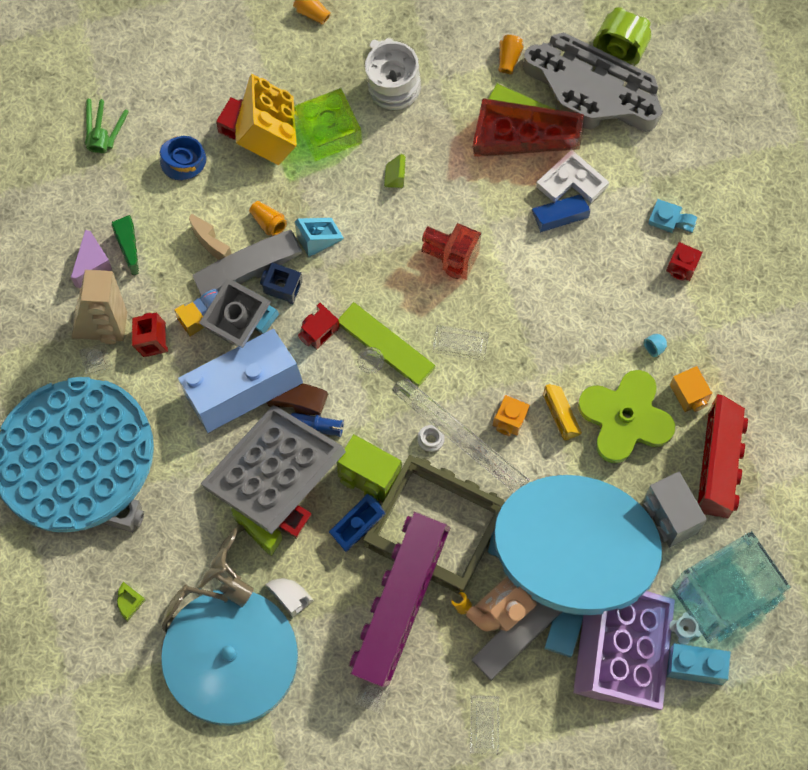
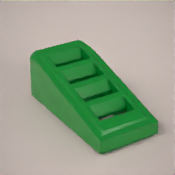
[111,215,139,276]

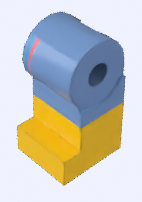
[174,289,218,337]

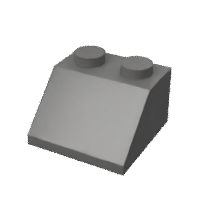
[200,277,271,348]

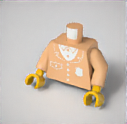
[451,577,537,632]

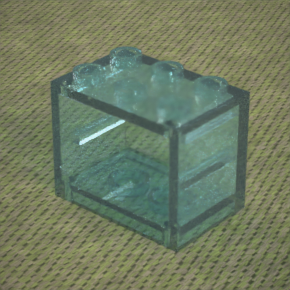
[670,531,791,644]

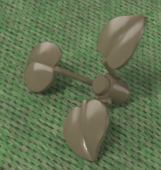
[162,524,254,632]

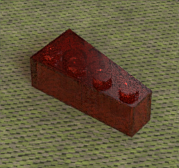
[473,98,584,156]

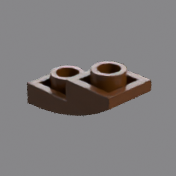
[266,383,328,415]

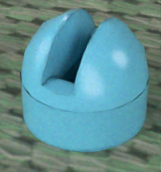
[644,333,667,357]

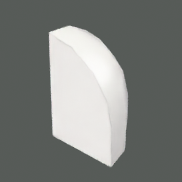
[265,578,314,618]

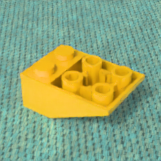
[235,74,297,165]

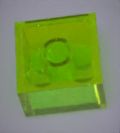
[294,88,362,161]

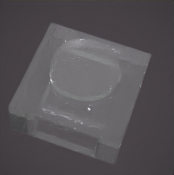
[79,343,113,377]
[354,680,391,715]

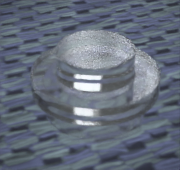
[357,347,384,374]

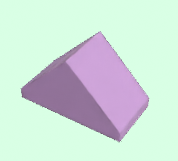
[71,230,112,288]

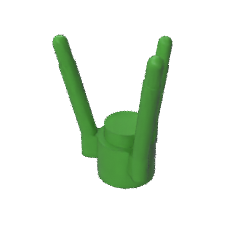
[85,98,129,153]

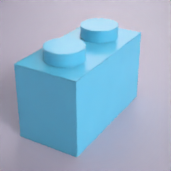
[667,643,731,685]

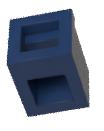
[260,263,303,305]

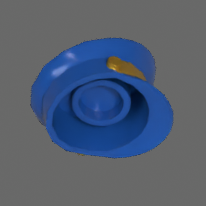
[160,136,207,180]

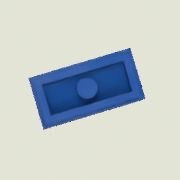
[532,194,590,233]
[329,494,386,552]

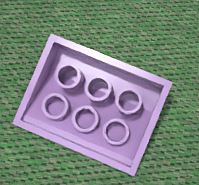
[573,591,675,710]

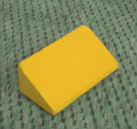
[543,384,582,441]

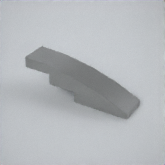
[192,230,302,296]
[471,601,562,681]

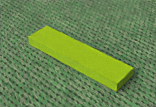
[339,302,435,388]

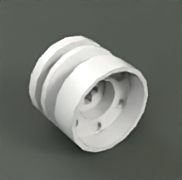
[365,41,421,110]

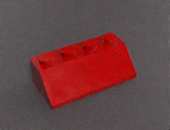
[697,394,748,519]

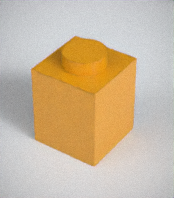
[670,366,712,412]

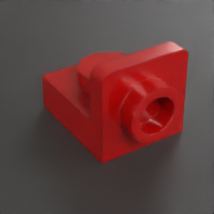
[666,242,703,281]

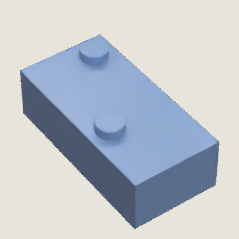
[178,328,303,433]

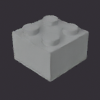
[642,471,707,548]

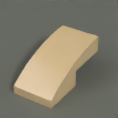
[189,214,231,260]

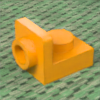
[492,395,530,436]

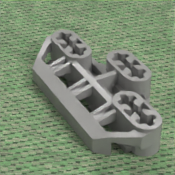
[523,32,663,132]

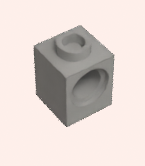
[102,499,144,533]

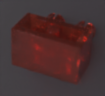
[421,223,481,280]

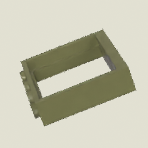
[363,455,505,595]

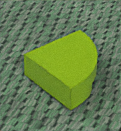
[117,582,145,622]

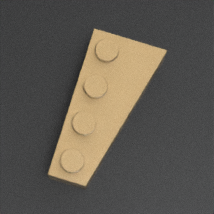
[72,270,127,344]

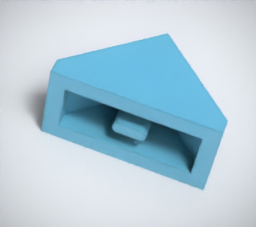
[295,218,344,257]

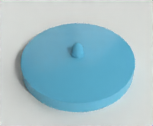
[161,590,298,726]

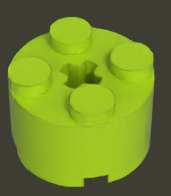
[593,7,651,66]

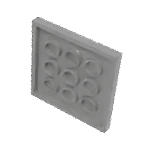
[200,405,346,534]

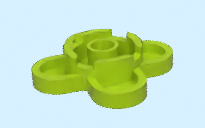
[578,370,675,463]

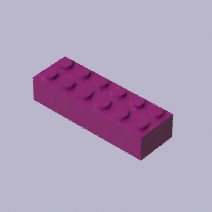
[349,512,451,687]

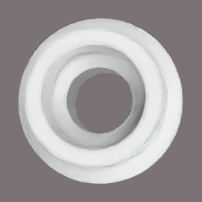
[417,425,445,452]

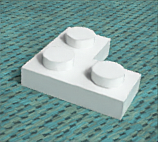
[536,150,609,203]

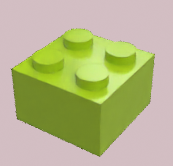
[337,434,402,502]

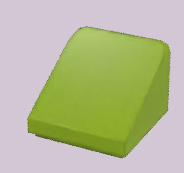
[384,154,406,188]

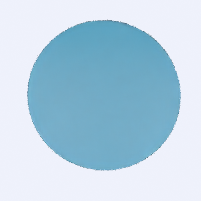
[0,377,154,533]
[494,475,662,615]

